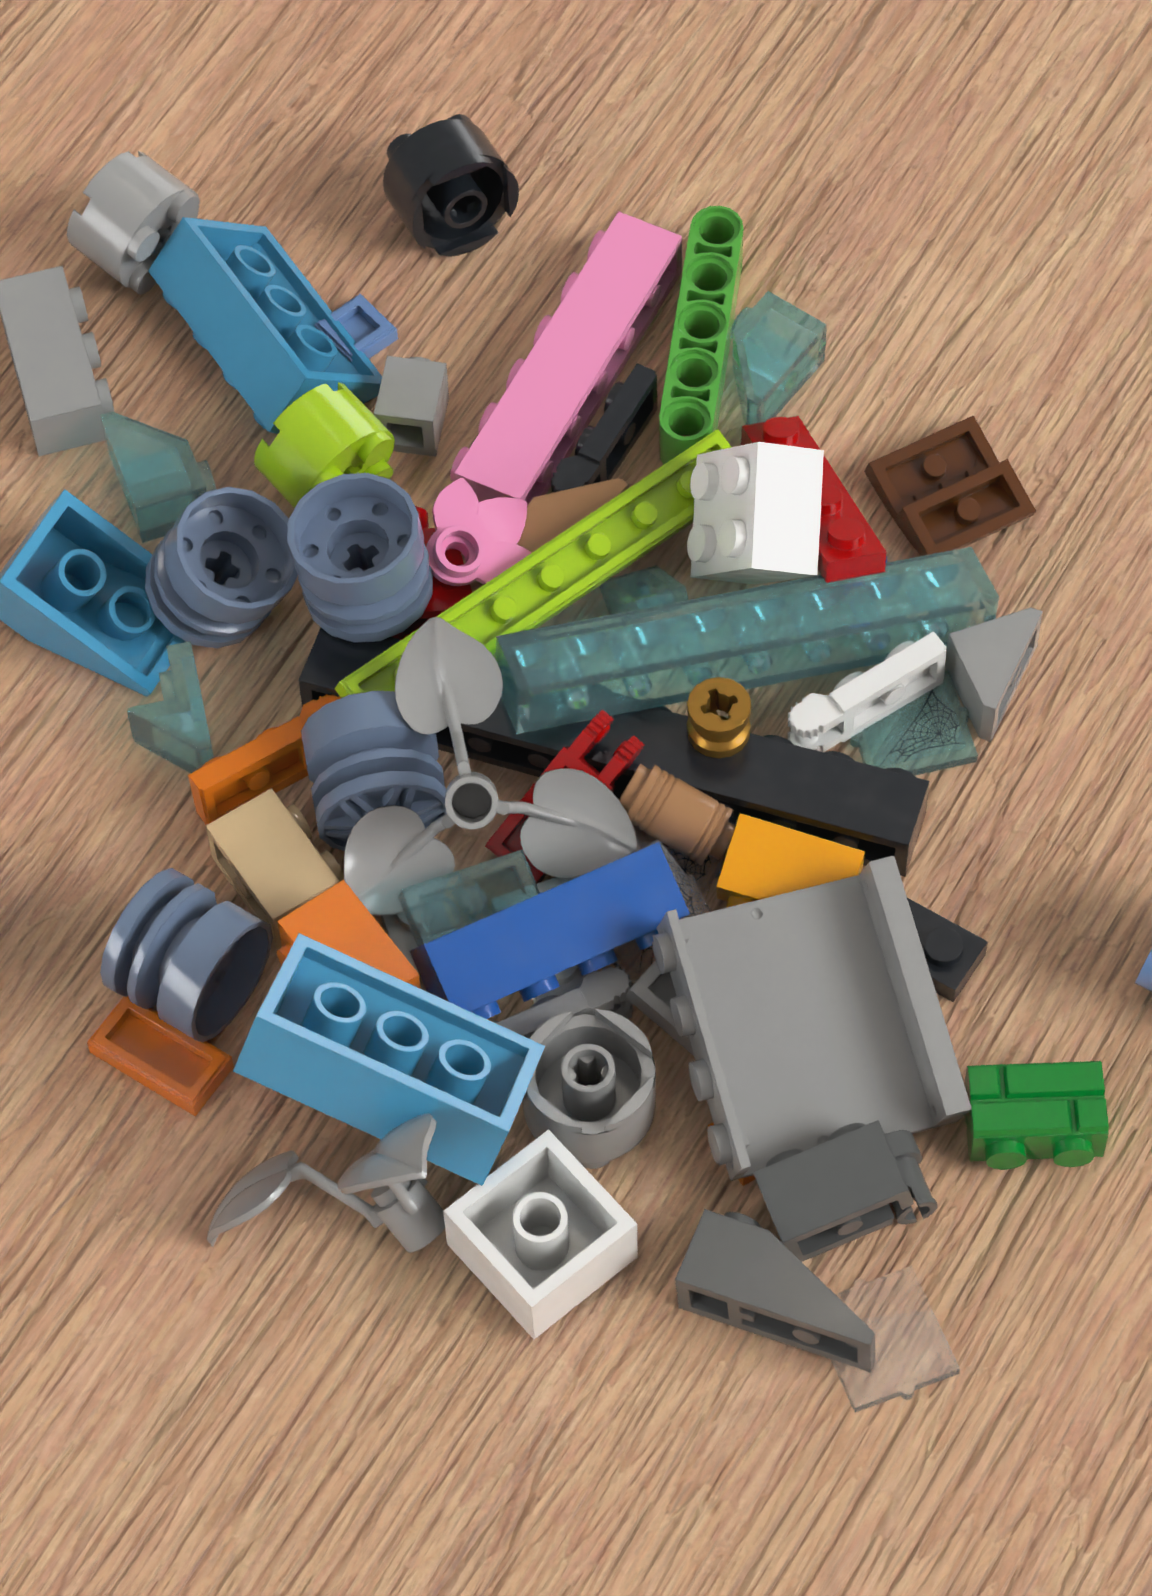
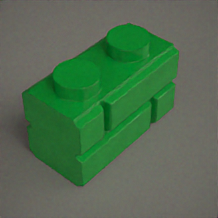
[964,1061,1109,1170]

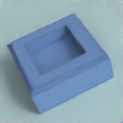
[314,294,398,362]

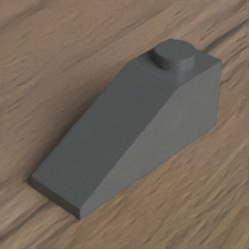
[675,1209,876,1373]

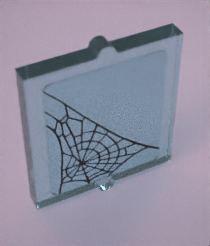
[850,670,978,775]

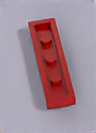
[741,416,887,583]

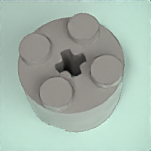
[67,151,200,294]
[523,1009,656,1169]

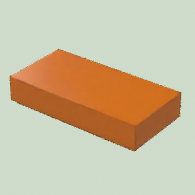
[87,996,234,1117]

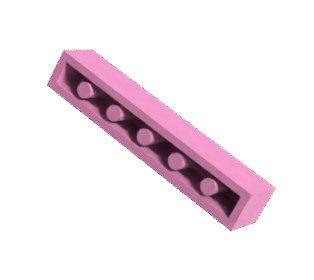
[450,211,682,506]

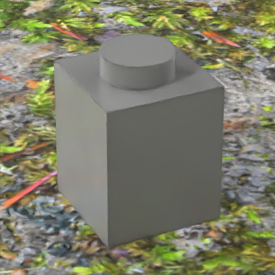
[374,356,449,457]

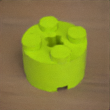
[254,382,395,508]

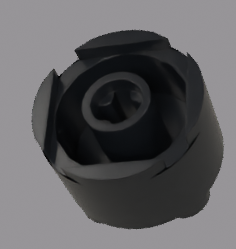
[383,114,519,256]

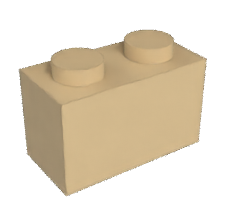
[206,788,344,950]

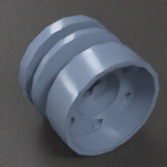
[287,473,433,642]
[145,487,298,649]
[301,691,447,851]
[100,868,273,1043]

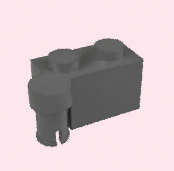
[753,1120,938,1262]

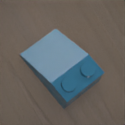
[0,489,186,697]

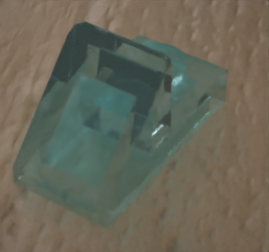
[127,641,214,773]
[398,850,540,947]

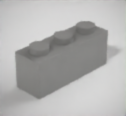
[0,266,115,456]

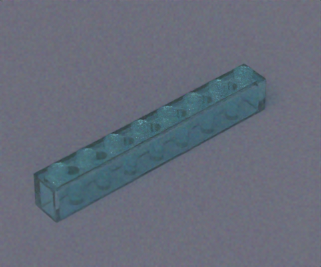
[495,547,999,734]

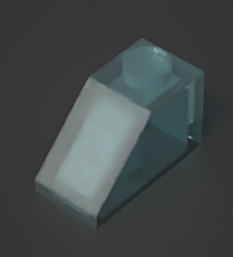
[730,291,827,425]
[100,411,216,543]

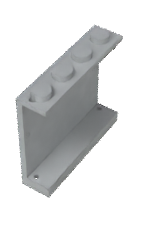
[652,856,972,1181]

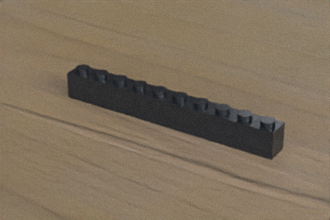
[298,628,930,877]

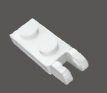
[788,631,946,752]

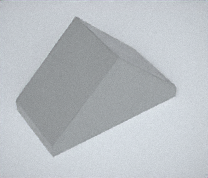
[945,607,1043,742]

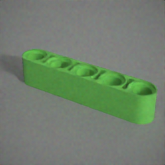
[659,206,743,465]

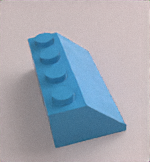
[148,217,382,434]
[233,933,545,1186]

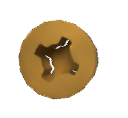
[687,677,752,759]

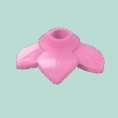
[426,478,532,586]

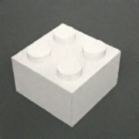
[687,442,824,585]
[443,1129,638,1339]

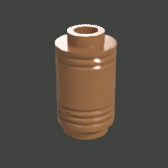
[619,764,736,865]

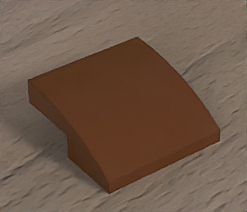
[864,415,1036,564]

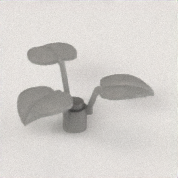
[344,617,637,915]
[207,1113,445,1253]

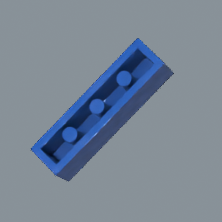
[409,842,690,1019]

